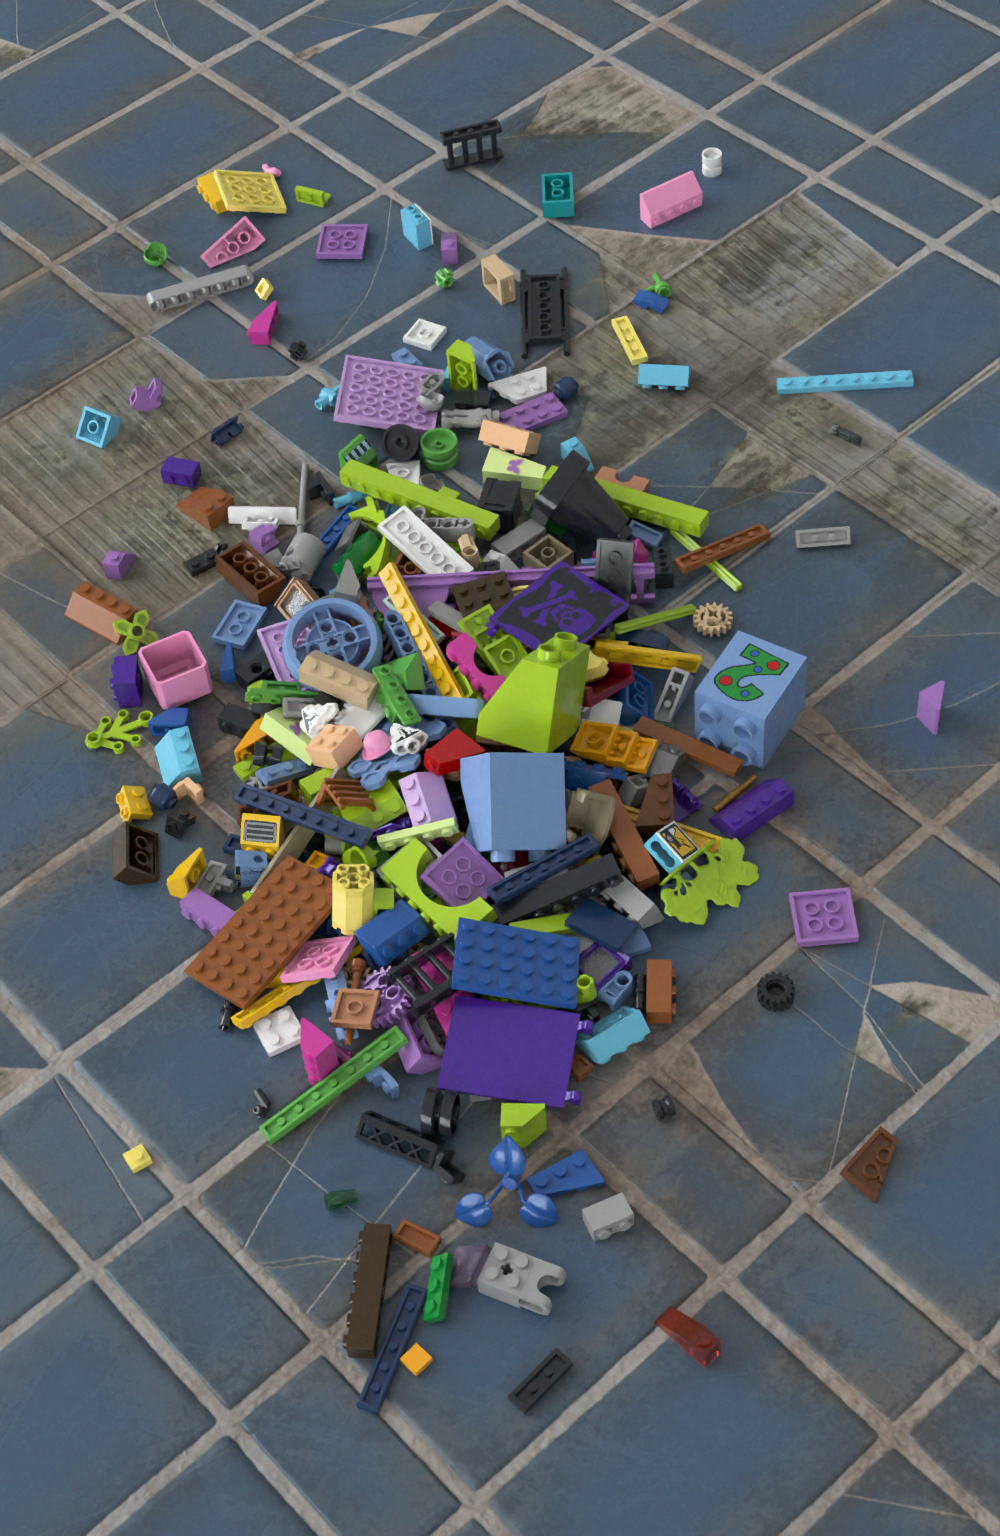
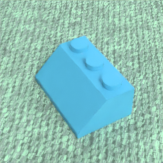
[638,364,691,390]
[155,726,203,788]
[576,1006,651,1064]

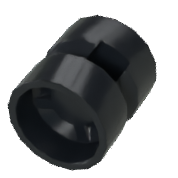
[252,741,283,767]

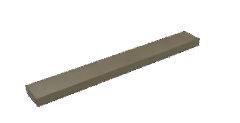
[249,766,352,894]

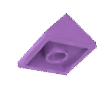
[917,681,945,735]

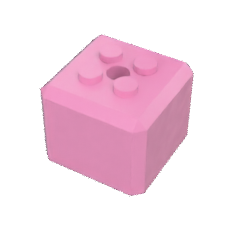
[138,630,213,710]

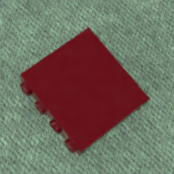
[582,661,635,708]

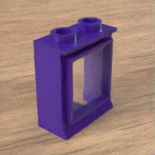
[578,942,633,997]

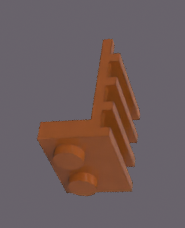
[316,778,376,812]

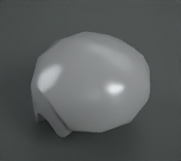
[418,391,445,411]
[419,473,445,492]

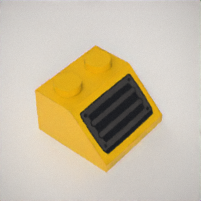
[240,813,286,859]

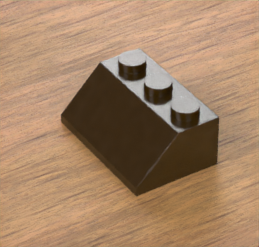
[112,821,159,885]

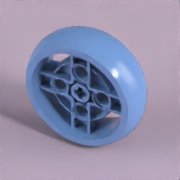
[282,598,383,692]

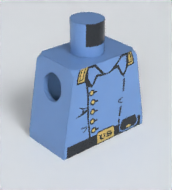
[234,850,270,888]

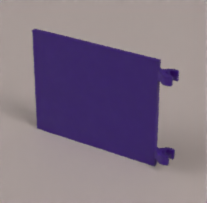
[437,995,594,1109]

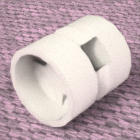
[702,147,722,178]

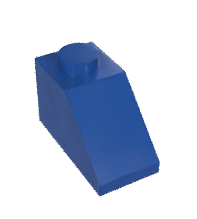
[148,707,192,736]

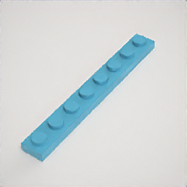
[777,370,914,395]

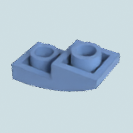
[365,1065,401,1100]

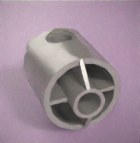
[278,532,326,582]

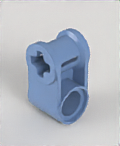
[596,971,634,1011]

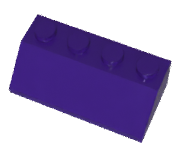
[709,778,794,842]

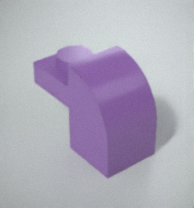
[129,377,163,411]
[249,524,280,555]

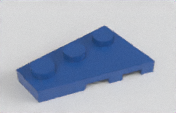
[526,1149,605,1197]

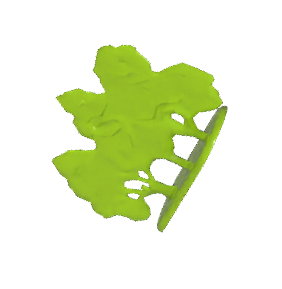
[660,838,759,925]

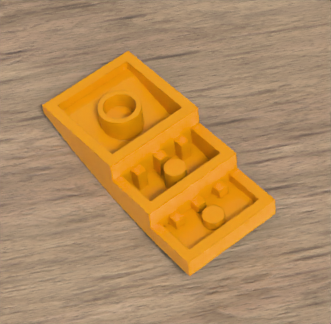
[570,720,659,774]

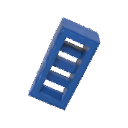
[220,642,236,683]

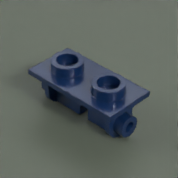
[210,416,244,446]

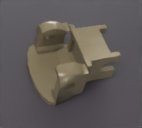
[565,788,616,848]

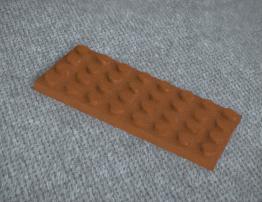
[184,855,332,1011]

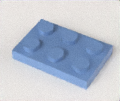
[211,599,268,651]

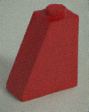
[423,728,486,776]

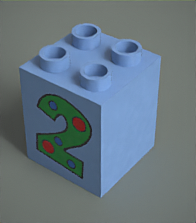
[695,630,807,769]

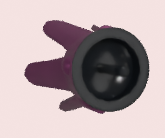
[334,1042,356,1065]

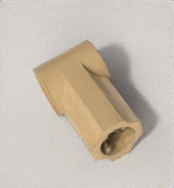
[458,534,480,569]

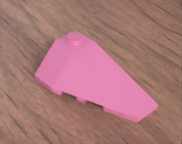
[200,216,266,268]

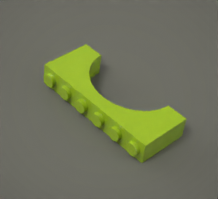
[380,838,498,947]

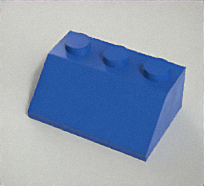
[611,670,654,725]
[354,899,431,966]

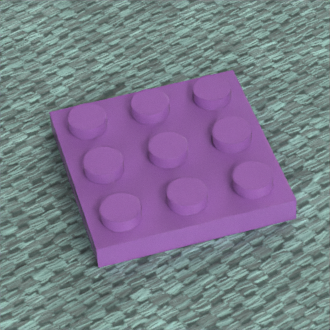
[316,224,369,259]
[420,837,504,907]
[788,887,859,947]

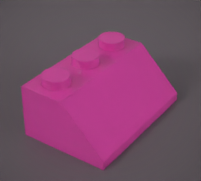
[300,1018,340,1086]

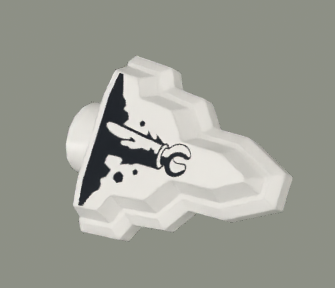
[300,703,339,740]
[390,723,428,756]

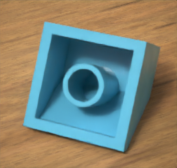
[75,406,122,448]

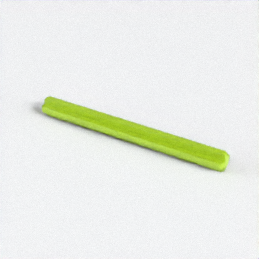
[670,529,743,592]
[613,604,696,635]

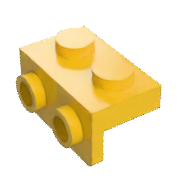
[116,785,153,823]

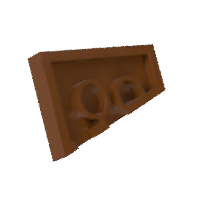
[840,1126,898,1203]

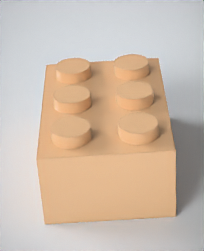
[478,419,542,456]

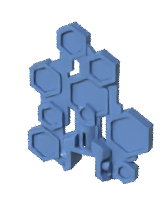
[347,714,448,791]

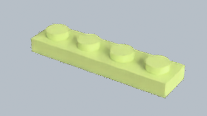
[377,818,459,851]

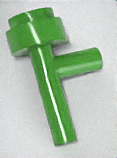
[645,273,672,298]

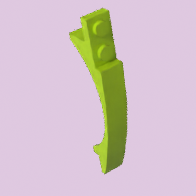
[348,495,392,577]

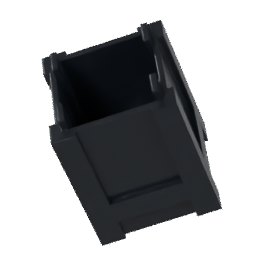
[477,477,523,534]

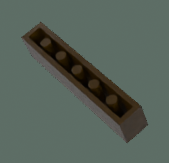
[343,1223,393,1359]

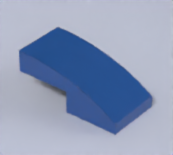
[632,290,670,314]

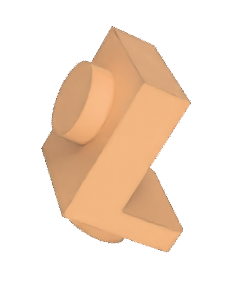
[173,777,205,805]

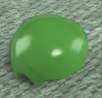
[143,242,167,267]

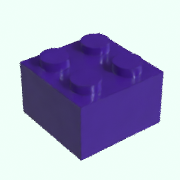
[110,655,143,708]

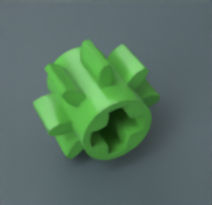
[435,267,455,289]

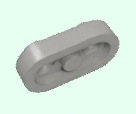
[420,372,445,395]

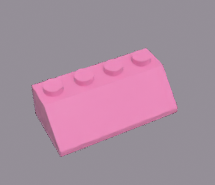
[640,170,702,228]

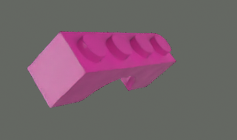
[446,632,506,703]

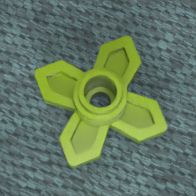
[112,609,159,656]

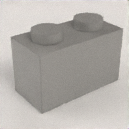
[582,1193,634,1241]

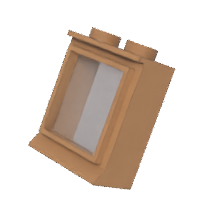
[274,577,319,620]

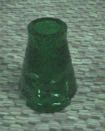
[324,1189,358,1213]

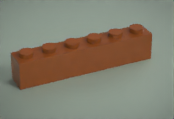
[588,779,660,891]

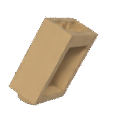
[481,254,516,305]

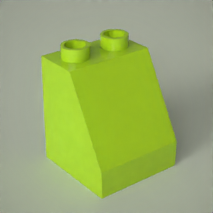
[476,632,590,753]

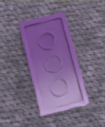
[499,392,568,431]

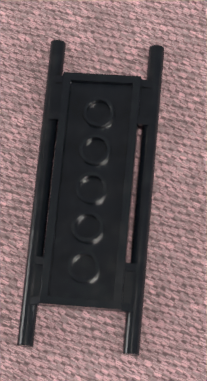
[520,267,570,359]

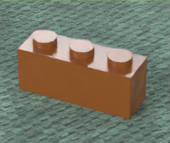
[646,959,676,1023]

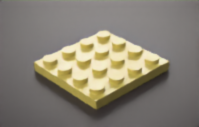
[213,169,287,214]

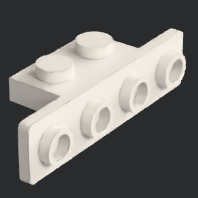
[228,506,297,531]

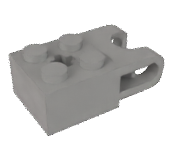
[477,1242,567,1316]

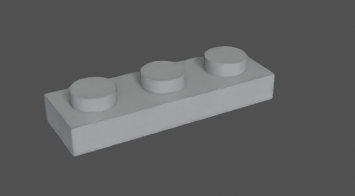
[795,526,851,548]

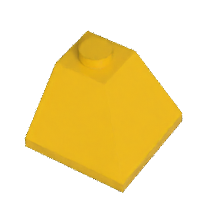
[167,847,207,899]

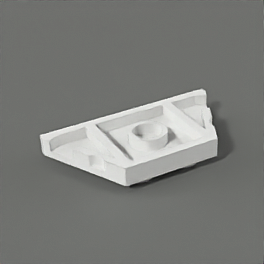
[488,366,547,405]

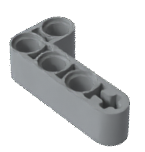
[411,507,476,542]

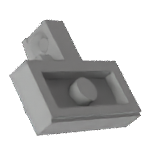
[195,860,235,897]

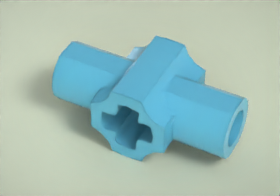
[315,384,340,410]

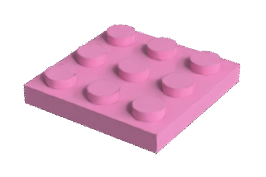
[280,935,357,983]

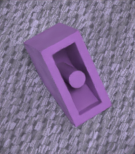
[102,550,136,581]

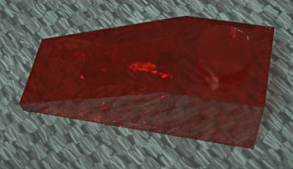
[655,1306,721,1368]

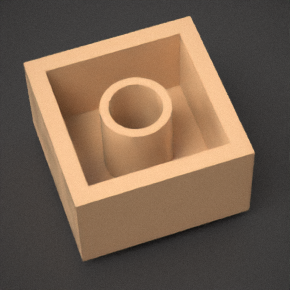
[305,723,363,769]

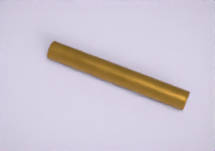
[712,774,757,814]

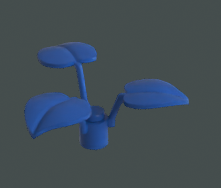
[455,1135,560,1227]

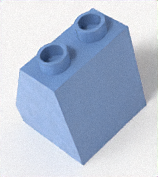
[460,752,566,862]

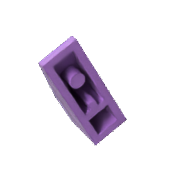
[441,232,459,265]

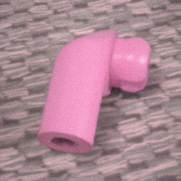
[262,164,281,178]

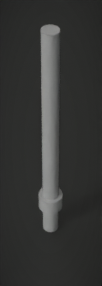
[295,463,309,534]

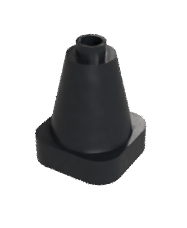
[527,449,633,542]

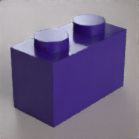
[160,456,202,488]

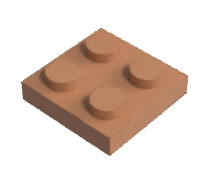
[330,988,381,1030]

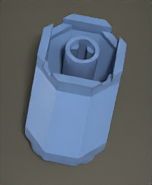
[464,336,514,382]

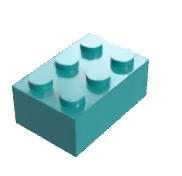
[541,172,575,218]

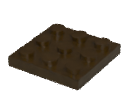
[451,571,514,619]

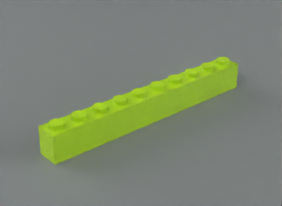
[339,459,500,541]
[542,465,709,538]

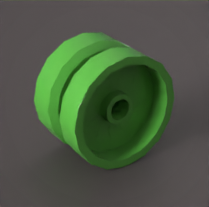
[420,428,459,471]

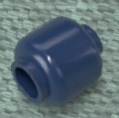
[554,376,579,401]
[148,783,178,811]

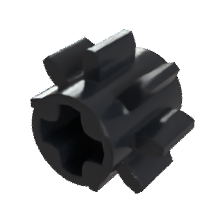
[288,340,308,361]

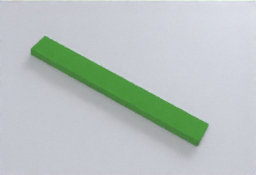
[259,1025,409,1145]

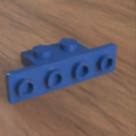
[564,757,628,790]

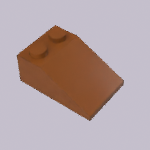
[176,487,235,531]

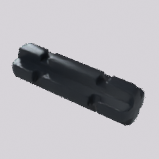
[830,424,862,446]

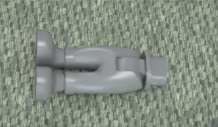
[441,408,500,430]

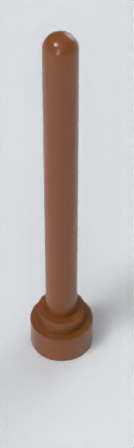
[344,958,367,1045]

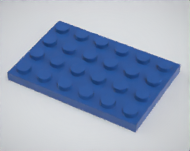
[451,917,580,1010]

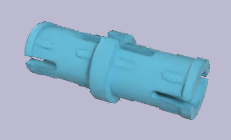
[332,491,368,509]

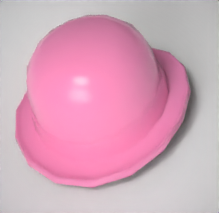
[362,730,392,761]

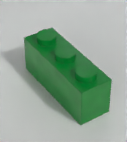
[331,530,381,579]

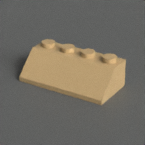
[298,650,379,711]

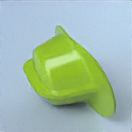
[343,845,379,871]

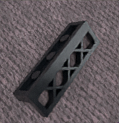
[355,1110,446,1169]

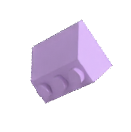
[398,772,458,827]

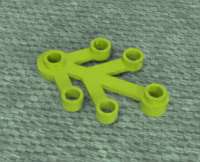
[85,709,154,754]

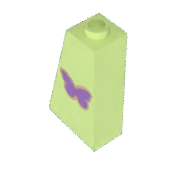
[482,447,547,490]
[260,706,314,766]

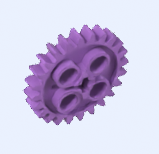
[359,966,416,1029]

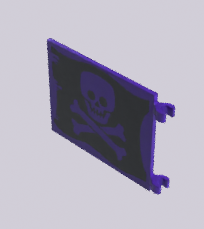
[485,560,630,650]

